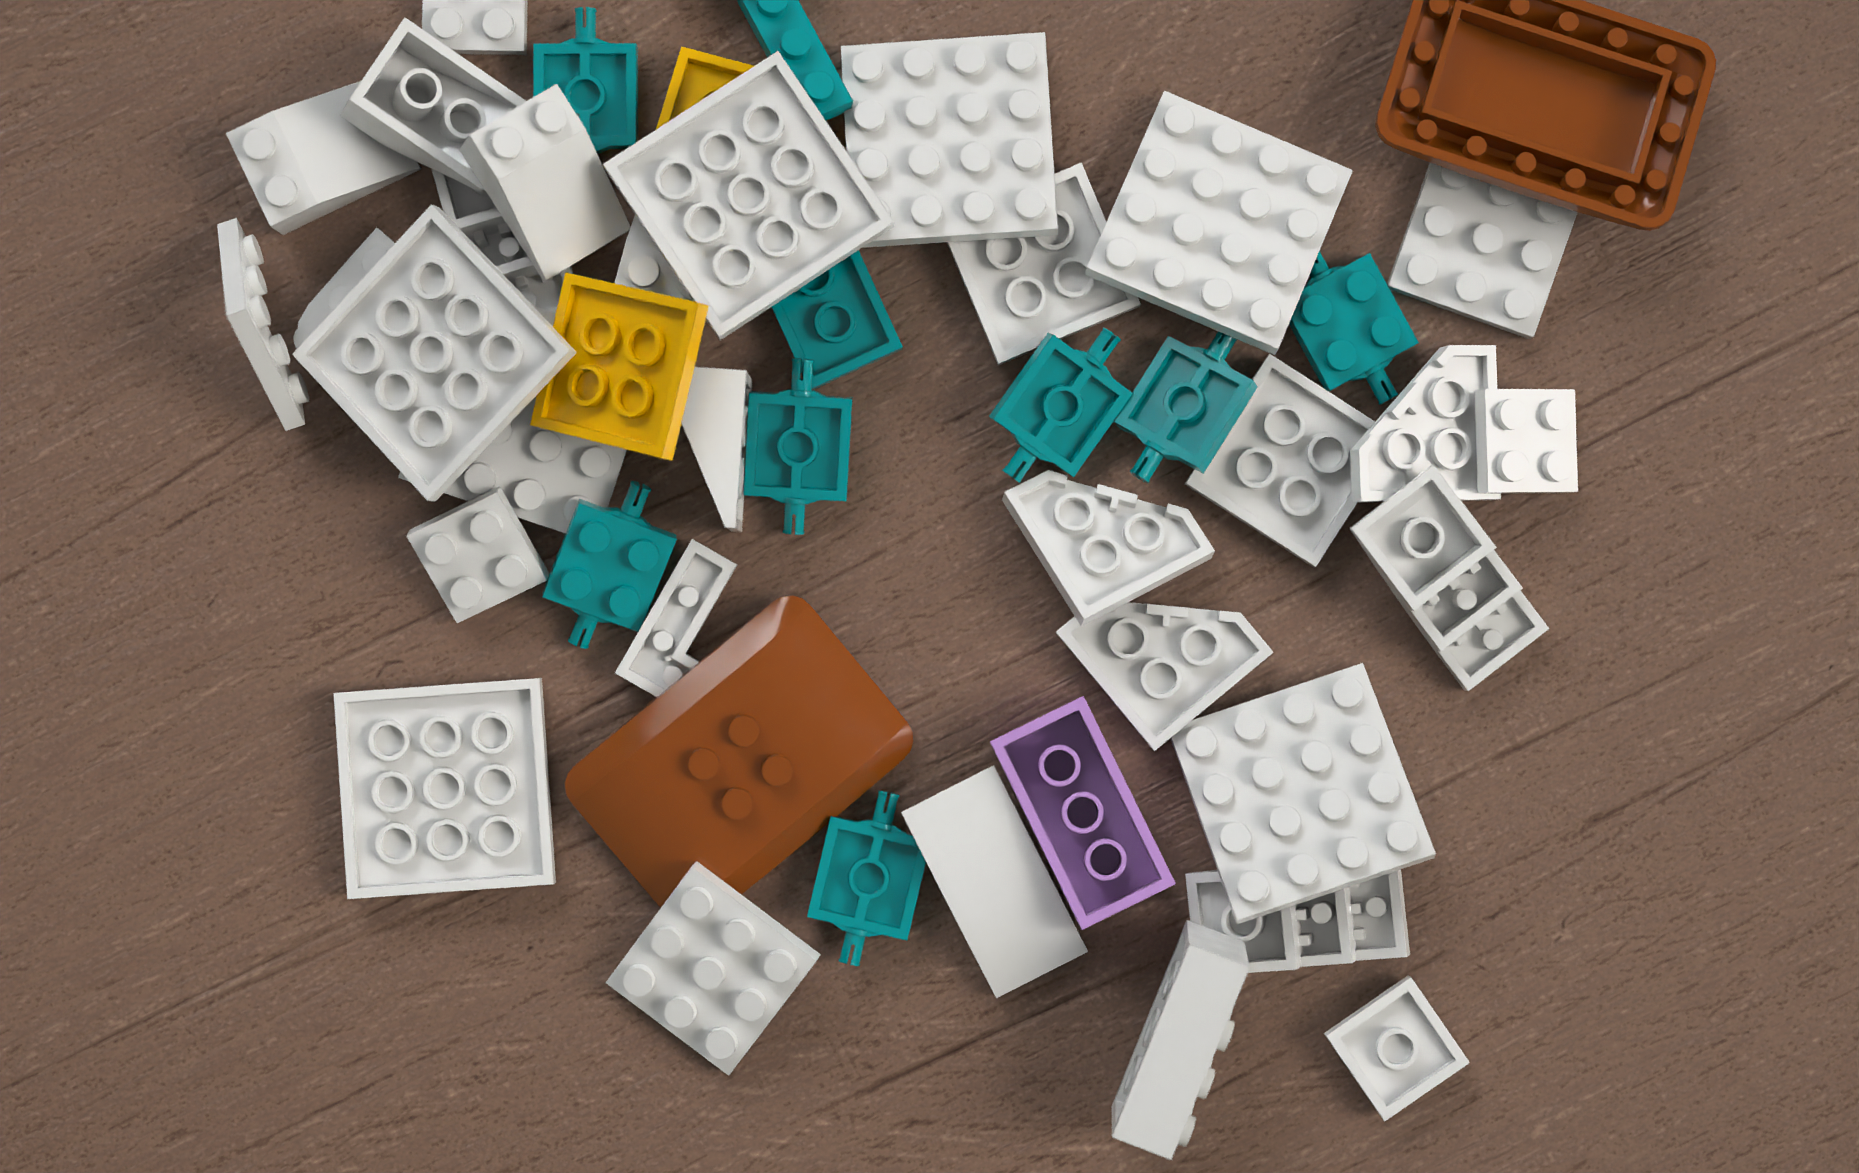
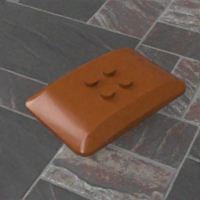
[1375,0,1716,231]
[565,595,913,908]

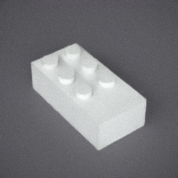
[1112,920,1250,1160]

